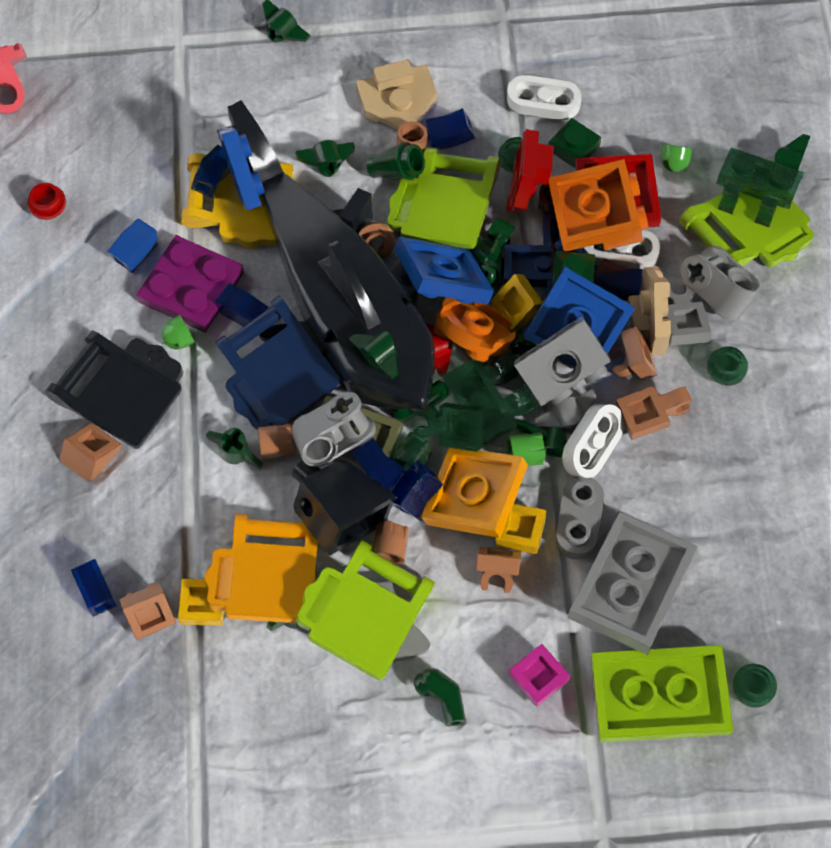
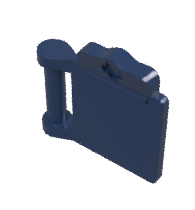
[215,295,342,430]

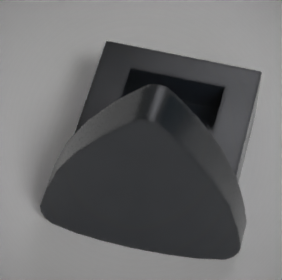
[333,188,373,233]

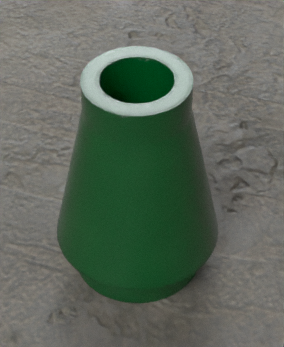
[366,142,425,180]

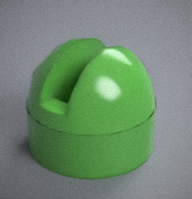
[660,144,693,172]
[161,315,195,350]

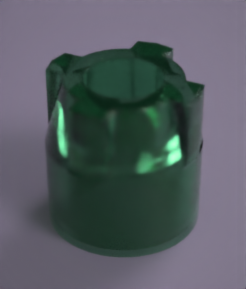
[389,432,433,478]

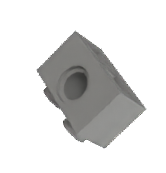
[514,316,611,406]

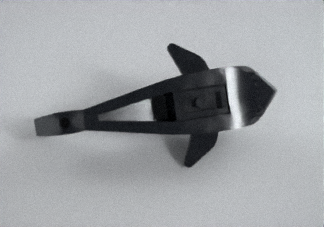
[227,100,435,411]

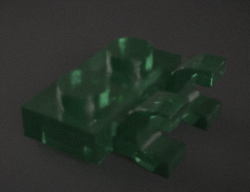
[716,147,804,228]
[442,352,536,446]

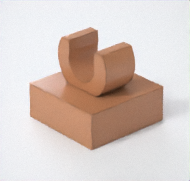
[608,326,657,381]
[476,546,521,593]
[119,583,176,640]

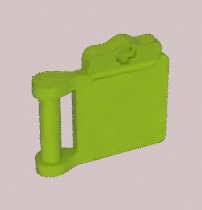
[387,147,501,249]
[679,171,814,268]
[296,540,435,681]

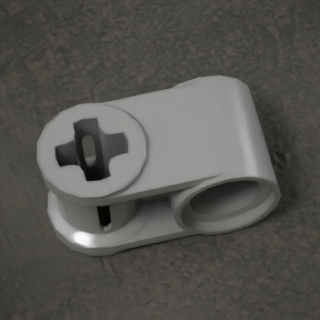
[680,246,760,320]
[291,392,376,467]

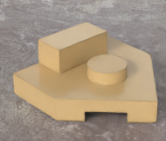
[356,59,437,130]
[628,266,671,356]

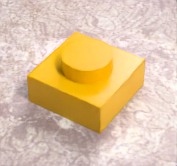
[490,274,543,331]
[495,504,546,554]
[178,579,224,626]

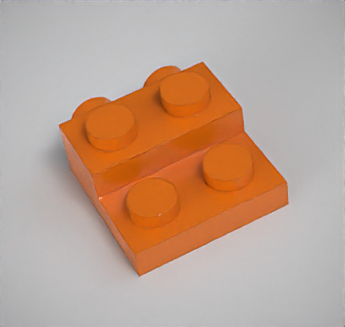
[549,159,649,252]

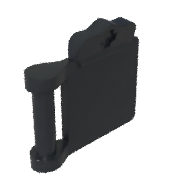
[44,330,184,449]

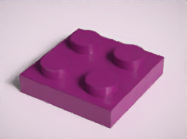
[136,235,244,333]

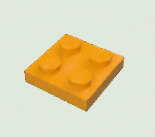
[421,446,528,538]

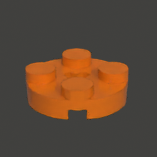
[434,298,516,362]

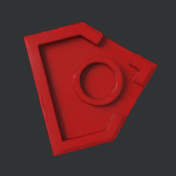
[505,129,554,215]

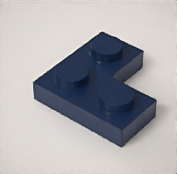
[504,212,583,287]

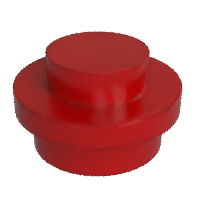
[27,182,66,220]

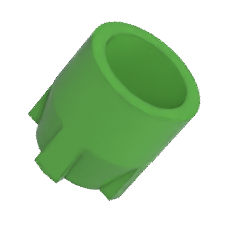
[507,433,546,466]

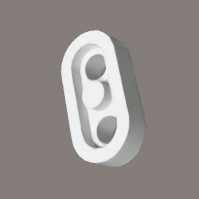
[507,75,582,120]
[582,230,660,271]
[562,404,625,478]

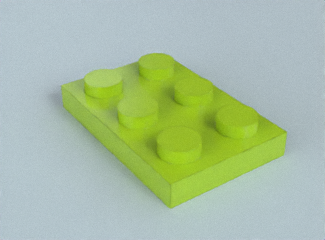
[590,645,734,743]

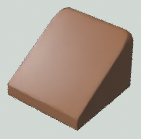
[60,423,122,482]

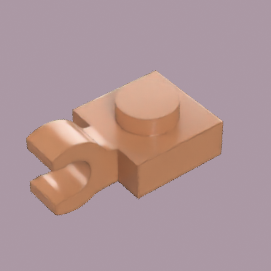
[616,386,692,441]

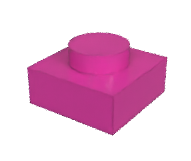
[508,644,570,708]

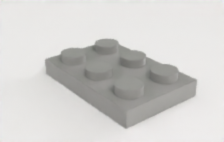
[568,512,697,655]

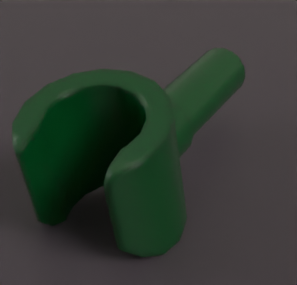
[487,218,515,261]
[514,419,567,458]

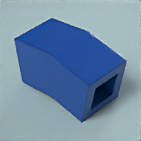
[107,218,158,273]

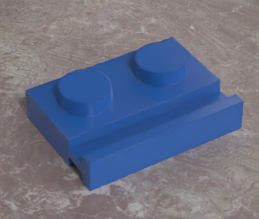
[217,126,265,210]

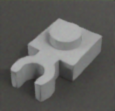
[663,284,711,346]

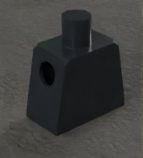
[292,459,396,556]

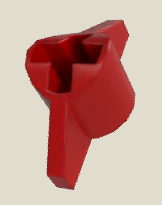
[425,322,453,377]

